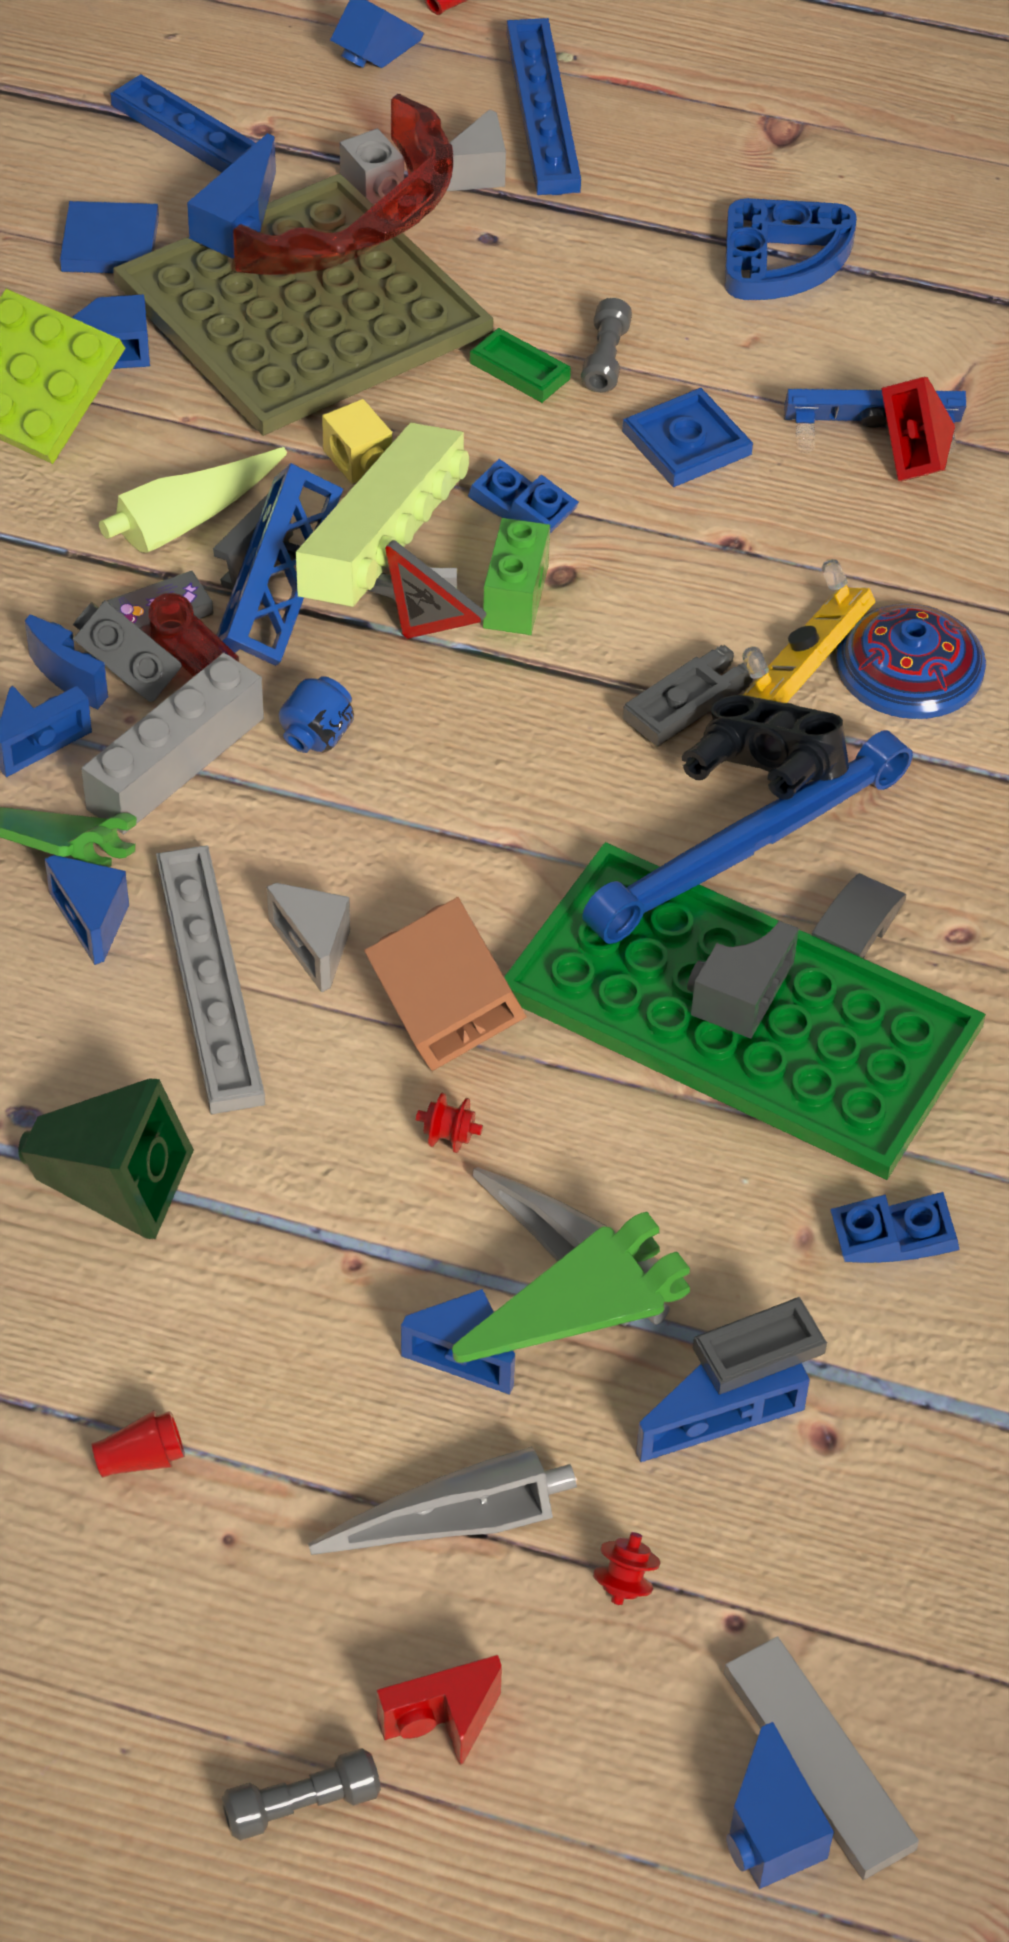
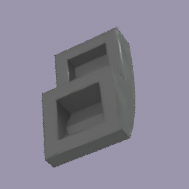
[812,873,906,958]

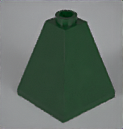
[18,1078,194,1239]

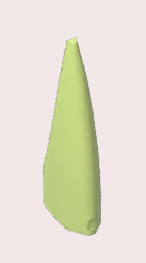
[99,447,287,553]

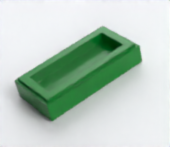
[470,328,571,403]

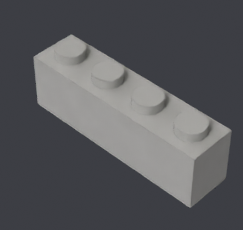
[81,653,264,835]

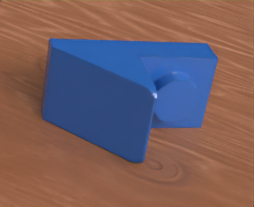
[0,686,92,777]

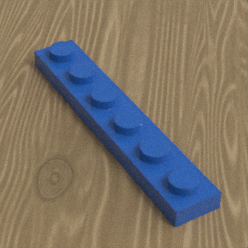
[506,18,581,195]

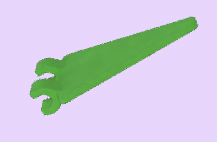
[0,807,137,867]
[452,1212,690,1363]

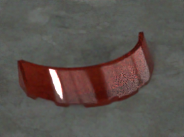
[233,94,453,275]

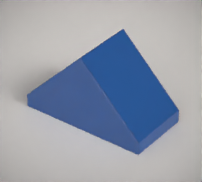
[45,855,129,965]
[401,1289,515,1395]

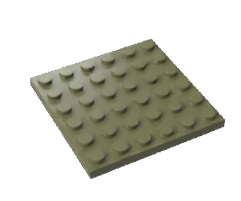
[113,173,494,436]

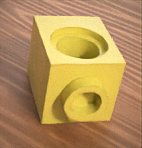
[322,399,392,484]

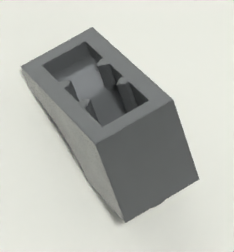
[687,921,799,1038]

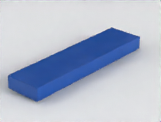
[110,74,256,173]

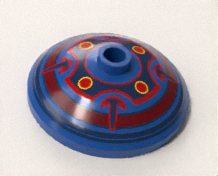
[836,603,986,719]

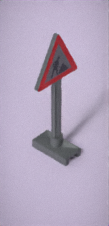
[213,494,487,639]

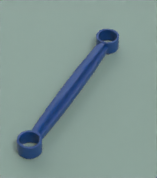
[582,730,913,944]

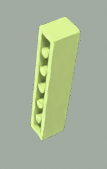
[296,423,469,607]

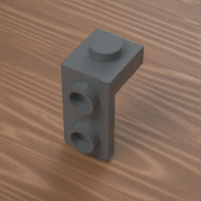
[73,600,182,702]

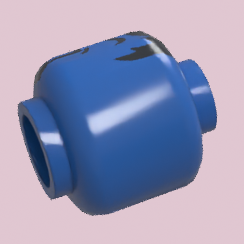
[279,676,354,753]

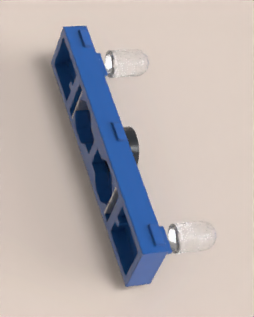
[784,389,966,454]

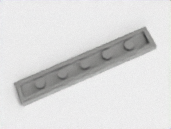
[156,845,265,1114]

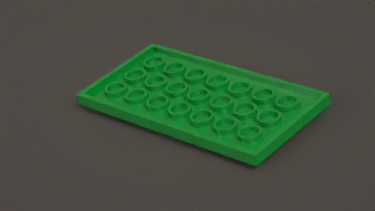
[505,842,986,1180]

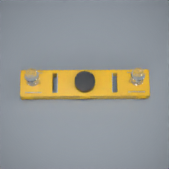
[742,559,875,703]

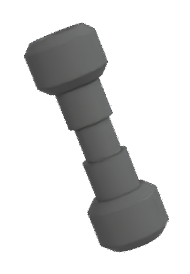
[581,298,632,393]
[222,1748,381,1841]

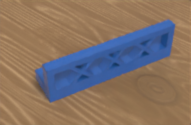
[211,463,343,666]

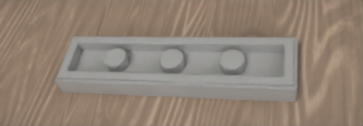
[724,1636,919,1880]

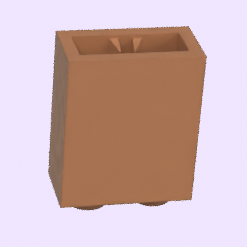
[364,897,527,1071]

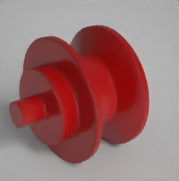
[416,1092,483,1153]
[593,1532,661,1605]

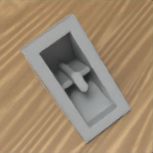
[437,109,506,192]
[267,883,350,992]

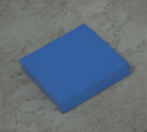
[60,201,159,273]
[622,388,753,488]

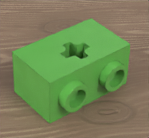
[483,518,550,635]

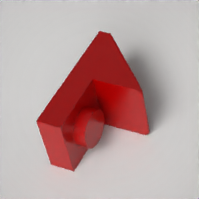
[377,1655,502,1765]

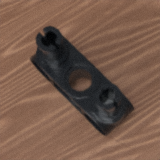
[682,695,849,800]

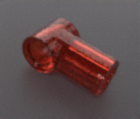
[148,593,239,677]

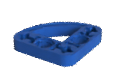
[725,198,857,300]

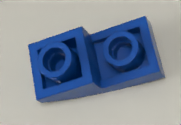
[468,458,579,534]
[25,614,108,710]
[830,1192,960,1263]

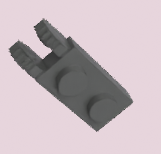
[623,645,756,747]

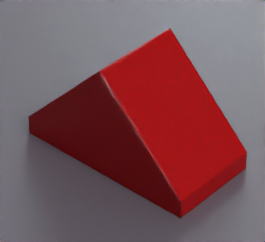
[881,377,955,481]

